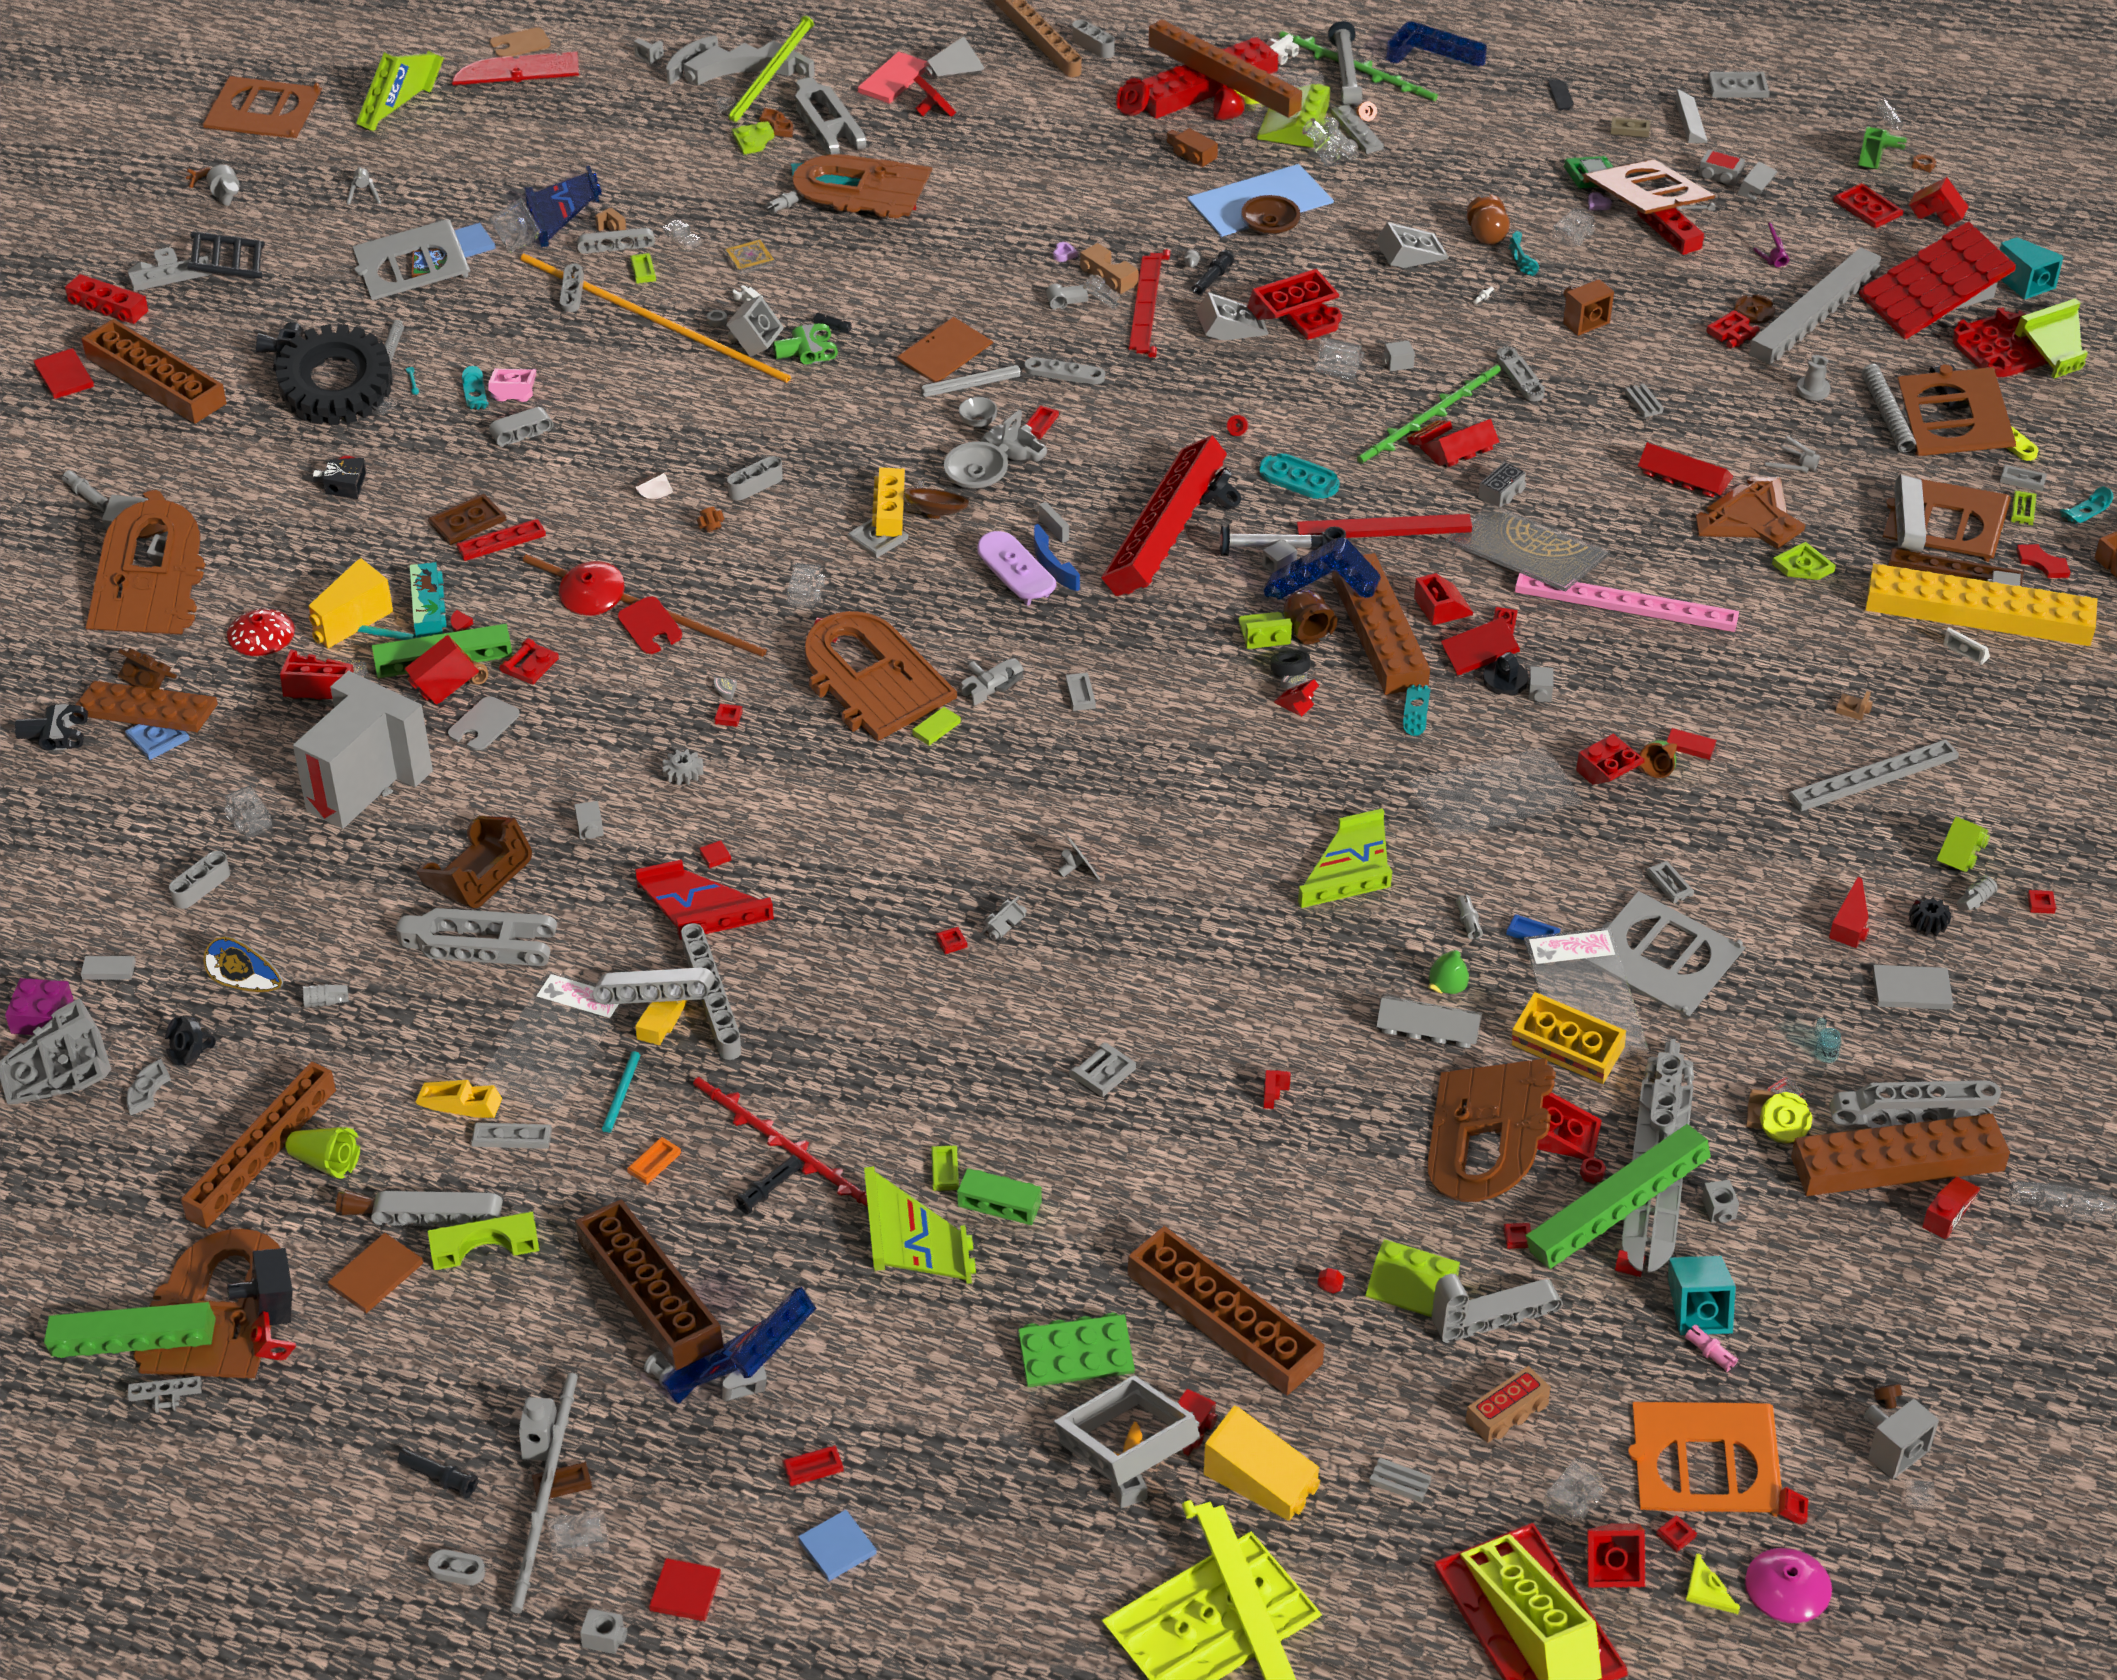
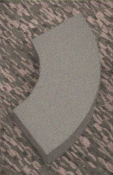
[127,1059,171,1116]

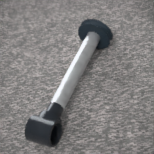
[1219,524,1346,557]

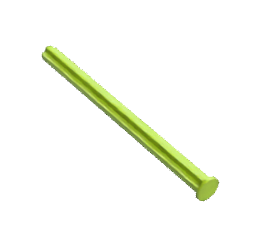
[728,16,814,122]

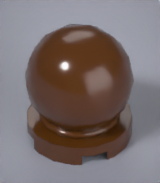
[1283,589,1338,645]

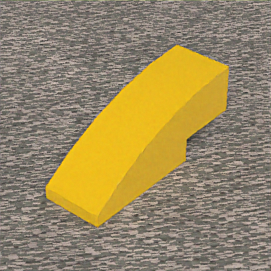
[635,1000,688,1045]
[415,1080,502,1118]

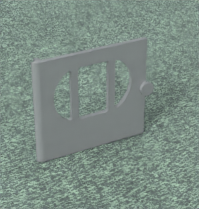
[353,219,471,300]
[1581,891,1746,1017]

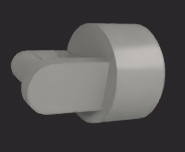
[206,165,240,206]

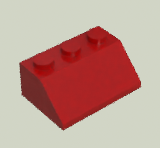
[1419,419,1500,468]

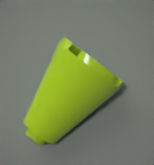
[285,1127,360,1179]

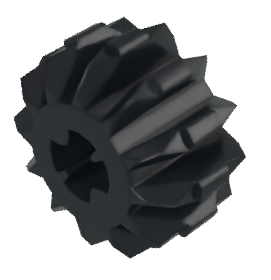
[1909,896,1951,936]

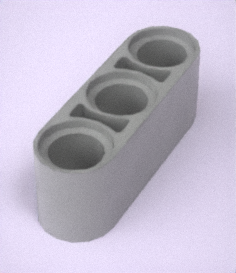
[1072,20,1115,59]
[489,407,554,447]
[727,456,783,501]
[169,851,230,909]

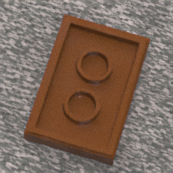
[328,1233,423,1314]

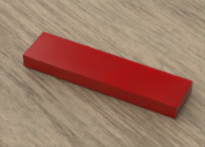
[456,519,546,561]

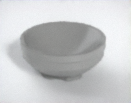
[959,397,997,428]

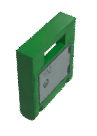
[1564,156,1613,188]

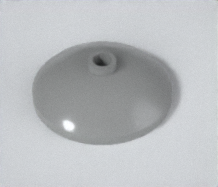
[944,442,1008,489]

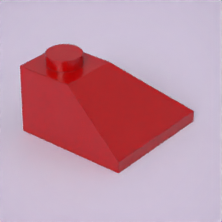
[1587,1523,1645,1588]

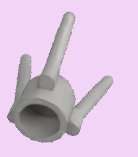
[346,167,381,204]
[1764,436,1821,473]

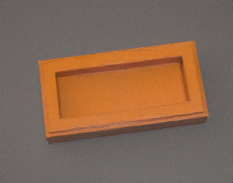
[627,1137,681,1185]

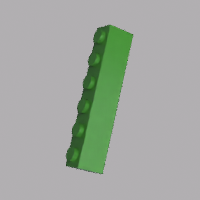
[372,624,512,679]
[44,1302,216,1358]

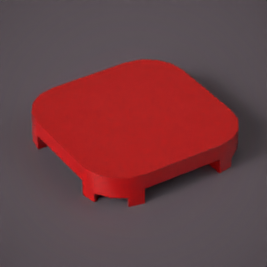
[1953,307,2048,377]

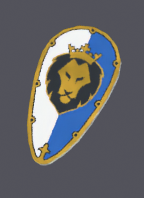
[204,936,283,992]

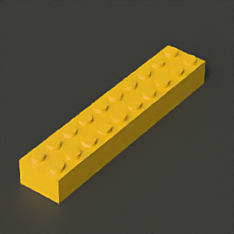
[1865,564,2097,646]

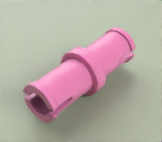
[1685,1325,1738,1372]

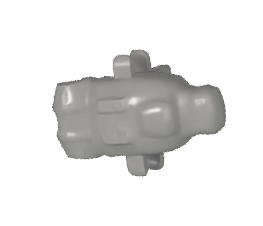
[981,410,1047,462]

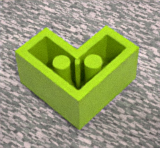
[1937,816,1990,872]

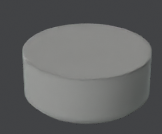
[707,310,727,327]

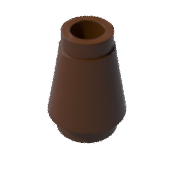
[335,1190,375,1216]

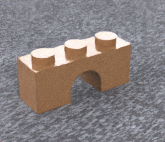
[1080,243,1139,294]

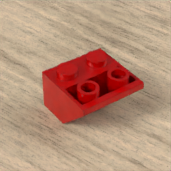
[1414,573,1473,626]
[1576,733,1645,785]

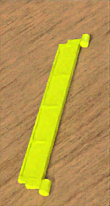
[1181,1500,1296,1680]

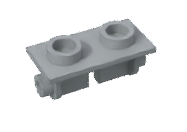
[981,896,1027,941]

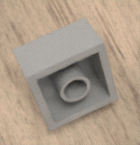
[726,295,784,357]
[1864,1399,1939,1480]

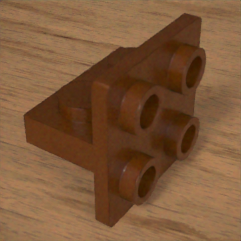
[118,648,177,689]

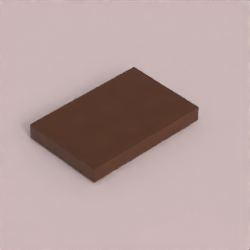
[428,494,507,545]

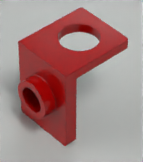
[250,1311,296,1361]

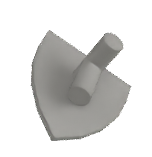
[1058,836,1100,880]

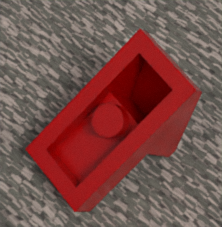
[1274,679,1319,717]

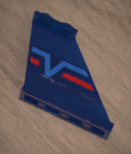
[525,165,602,247]
[662,1287,817,1404]

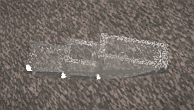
[2007,1181,2117,1221]

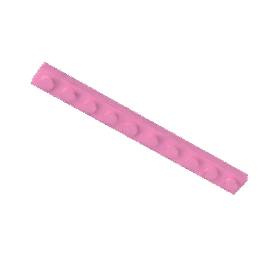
[1515,572,1739,632]

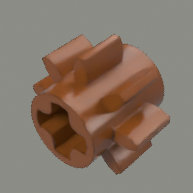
[696,506,725,533]

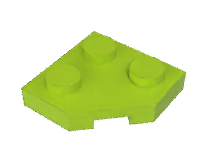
[732,122,774,155]
[1772,542,1836,580]

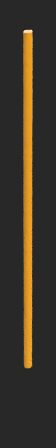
[521,254,791,383]

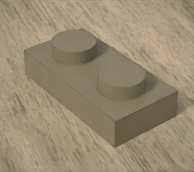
[1610,117,1650,138]

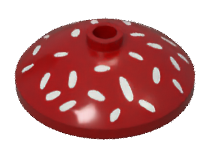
[227,609,295,656]

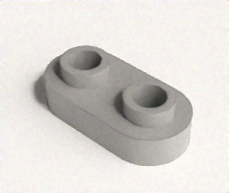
[428,1550,485,1585]

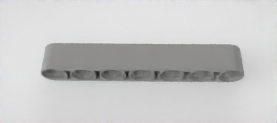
[681,923,741,1060]

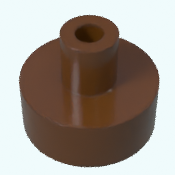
[1873,1384,1903,1409]

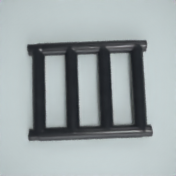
[187,231,265,279]

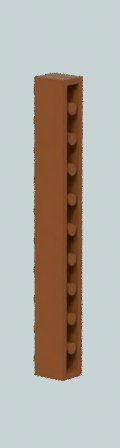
[1149,19,1302,118]

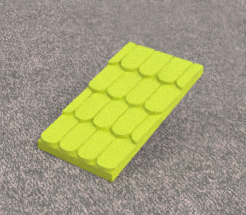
[1102,1532,1322,1680]

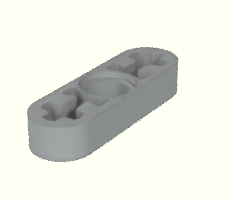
[560,263,584,312]

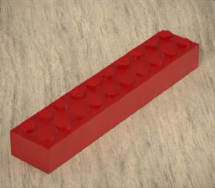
[1101,435,1227,597]

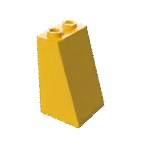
[308,558,393,648]
[1203,1405,1320,1521]

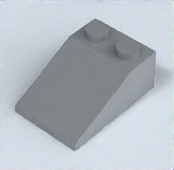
[1375,222,1449,268]
[1196,292,1269,341]

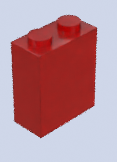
[405,635,480,704]

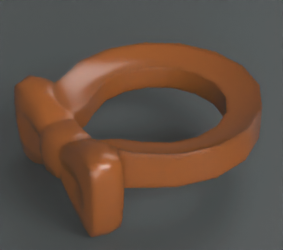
[1912,154,1936,173]

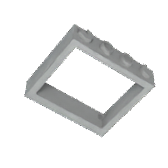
[1054,1375,1200,1486]

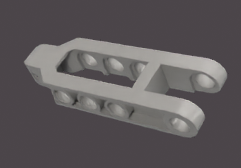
[795,77,866,155]
[395,908,557,966]
[1829,1080,2001,1130]

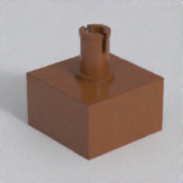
[1563,279,1614,336]

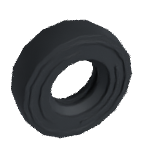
[1270,650,1311,676]

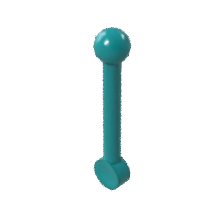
[406,367,419,395]

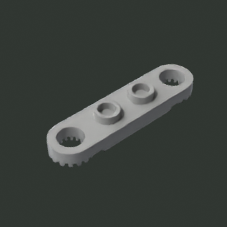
[1496,346,1545,401]
[1025,357,1105,385]

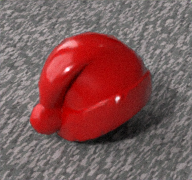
[1213,88,1245,121]

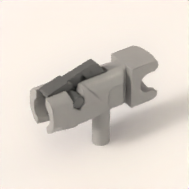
[961,658,1024,706]

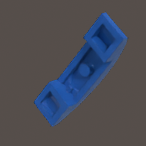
[1034,524,1080,591]

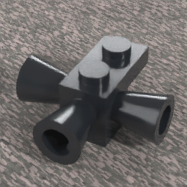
[256,322,304,371]

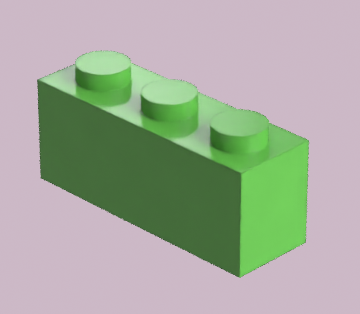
[957,1168,1042,1225]

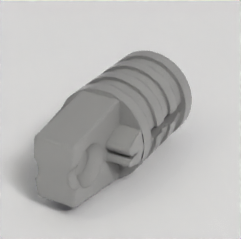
[1956,875,1998,911]
[303,984,349,1008]

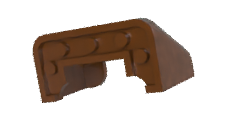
[416,815,532,908]

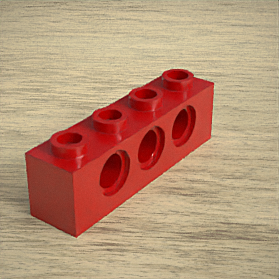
[1637,195,1704,255]
[65,274,149,324]

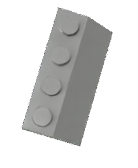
[1377,996,1483,1048]

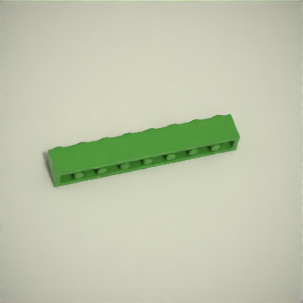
[1526,1124,1711,1269]

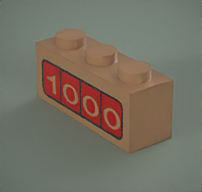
[1465,1366,1551,1443]

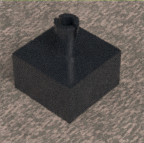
[227,1248,293,1325]

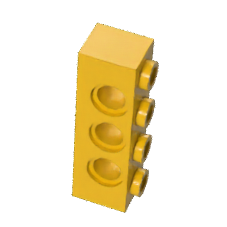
[872,467,905,537]

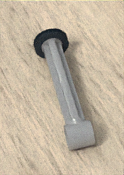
[1328,21,1362,106]

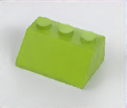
[1366,1239,1460,1317]

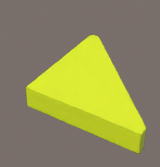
[1686,1553,1740,1614]

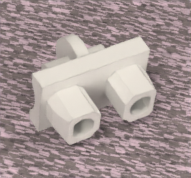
[1266,34,1299,65]

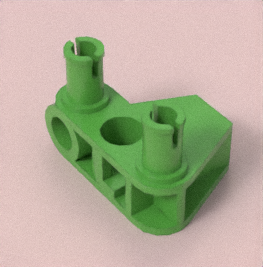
[1858,126,1907,169]

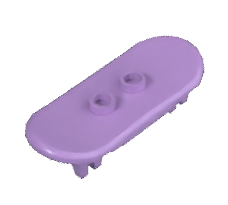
[977,531,1056,606]

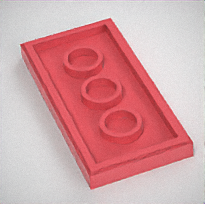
[858,52,927,103]

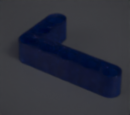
[1386,22,1487,66]
[1264,537,1381,600]

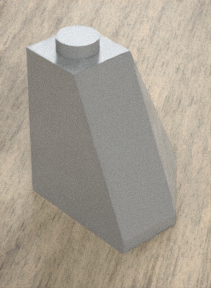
[925,37,985,79]

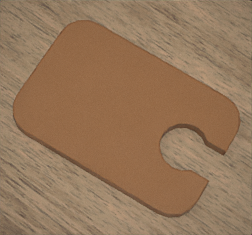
[490,27,551,57]

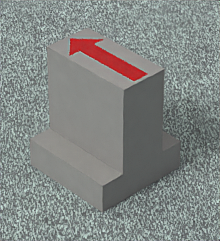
[293,671,433,829]

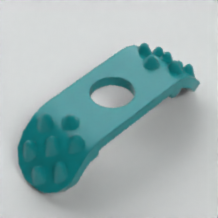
[1508,231,1539,276]
[462,366,489,410]
[2059,486,2113,524]
[1403,684,1431,736]

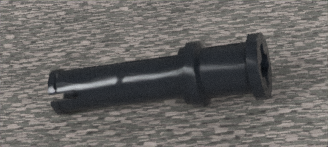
[1192,250,1235,296]
[733,1155,802,1215]
[397,1448,478,1499]

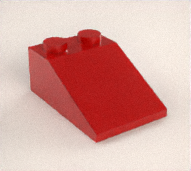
[1537,1092,1602,1159]

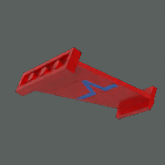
[635,859,774,940]

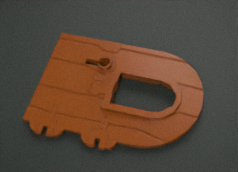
[793,154,933,219]
[86,499,205,635]
[1428,1058,1556,1202]
[133,1229,280,1379]

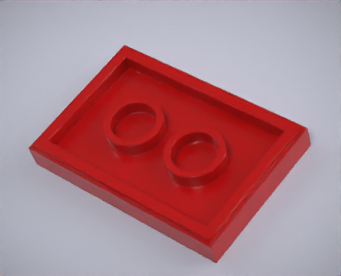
[1833,183,1904,229]
[33,348,94,399]
[1441,617,1520,676]

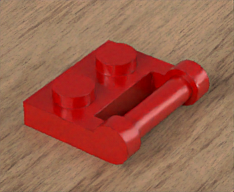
[499,638,559,685]

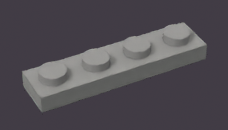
[1332,105,1384,154]

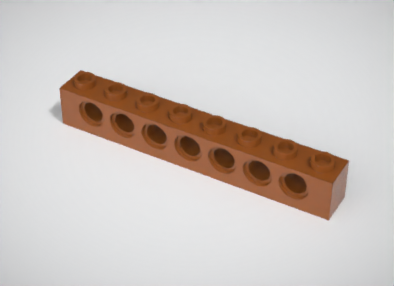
[181,1061,336,1229]

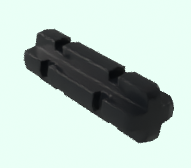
[813,313,852,334]

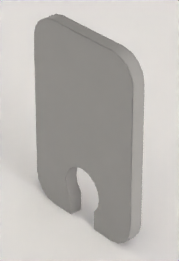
[448,696,520,750]

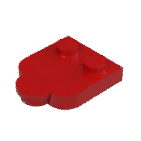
[1287,303,1342,340]

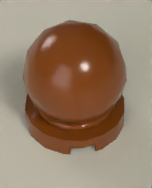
[1466,195,1510,245]

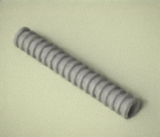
[1861,364,1916,452]

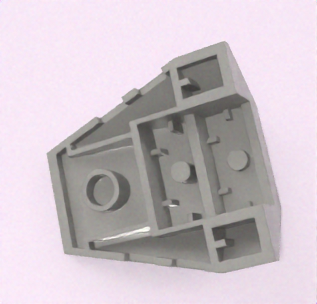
[0,999,111,1105]

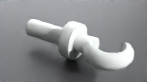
[1473,287,1494,304]

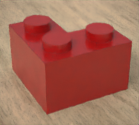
[1909,177,1969,226]

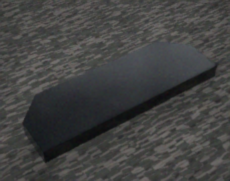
[1548,79,1574,111]

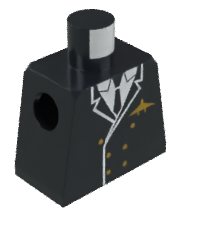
[313,458,367,499]

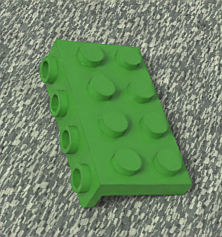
[1018,1313,1135,1388]

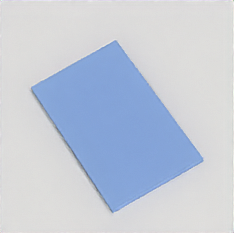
[1187,164,1334,237]

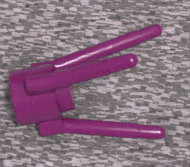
[1753,222,1789,267]

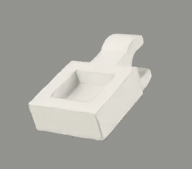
[733,286,763,303]

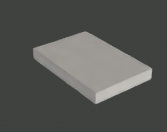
[1708,72,1769,98]
[1872,965,1953,1010]

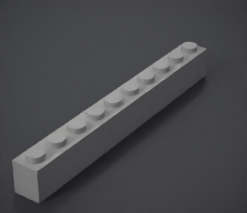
[1749,247,1881,365]

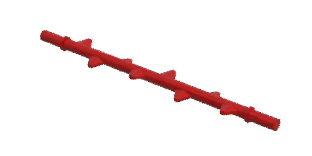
[693,1077,868,1207]

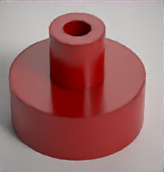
[1227,415,1249,436]

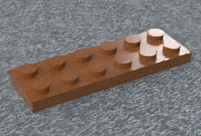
[74,681,218,732]

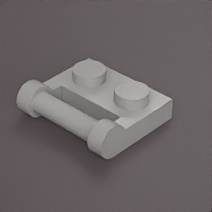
[1069,1042,1136,1098]

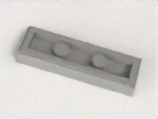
[471,1122,552,1149]

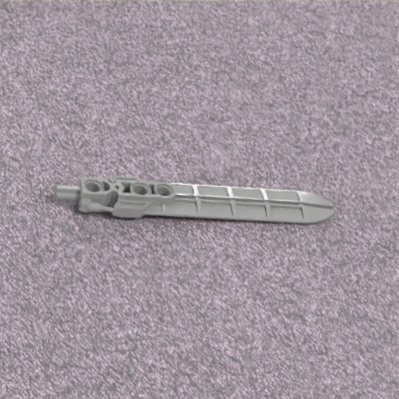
[1622,1039,1694,1272]

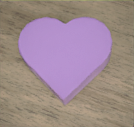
[1588,192,1612,210]
[1053,242,1078,262]

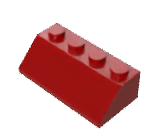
[1247,269,1340,320]
[1638,442,1734,498]

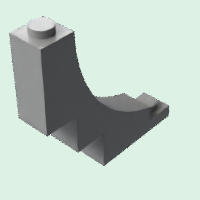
[684,40,815,86]

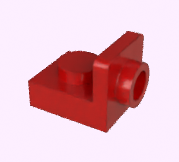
[1263,1070,1291,1109]

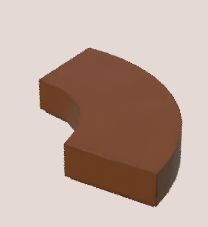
[760,108,793,138]

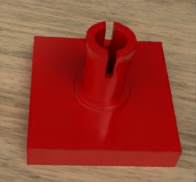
[913,74,956,117]

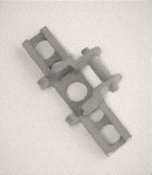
[128,1376,202,1413]

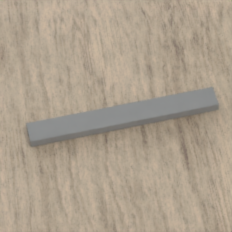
[1788,739,1959,811]

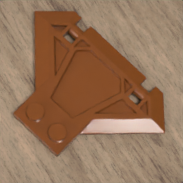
[1696,477,1806,549]

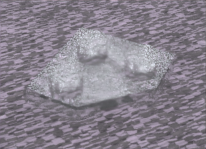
[1082,274,1122,310]

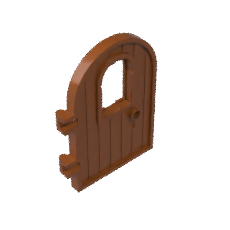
[805,611,957,742]

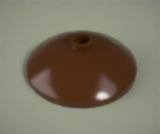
[1241,195,1300,234]
[904,488,969,519]

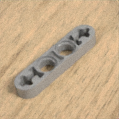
[577,228,655,254]

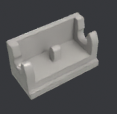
[1737,162,1778,200]

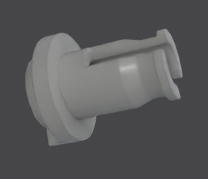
[1796,355,1830,401]

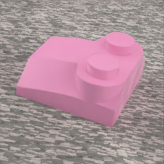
[489,369,536,402]

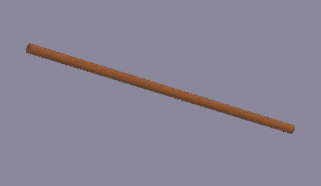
[523,554,767,657]

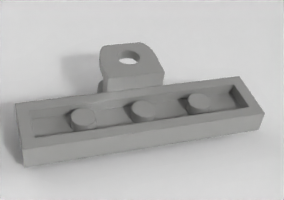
[128,247,213,291]

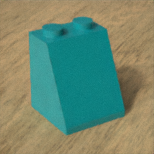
[2000,237,2064,300]
[1668,1256,1736,1335]

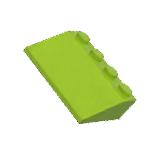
[1257,84,1330,148]

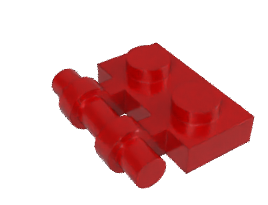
[1706,310,1760,349]

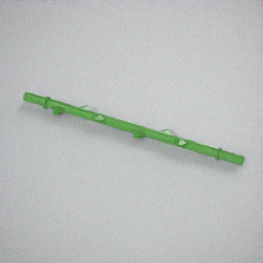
[1279,31,1438,101]
[1357,365,1501,464]

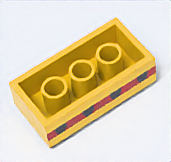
[1512,992,1626,1084]

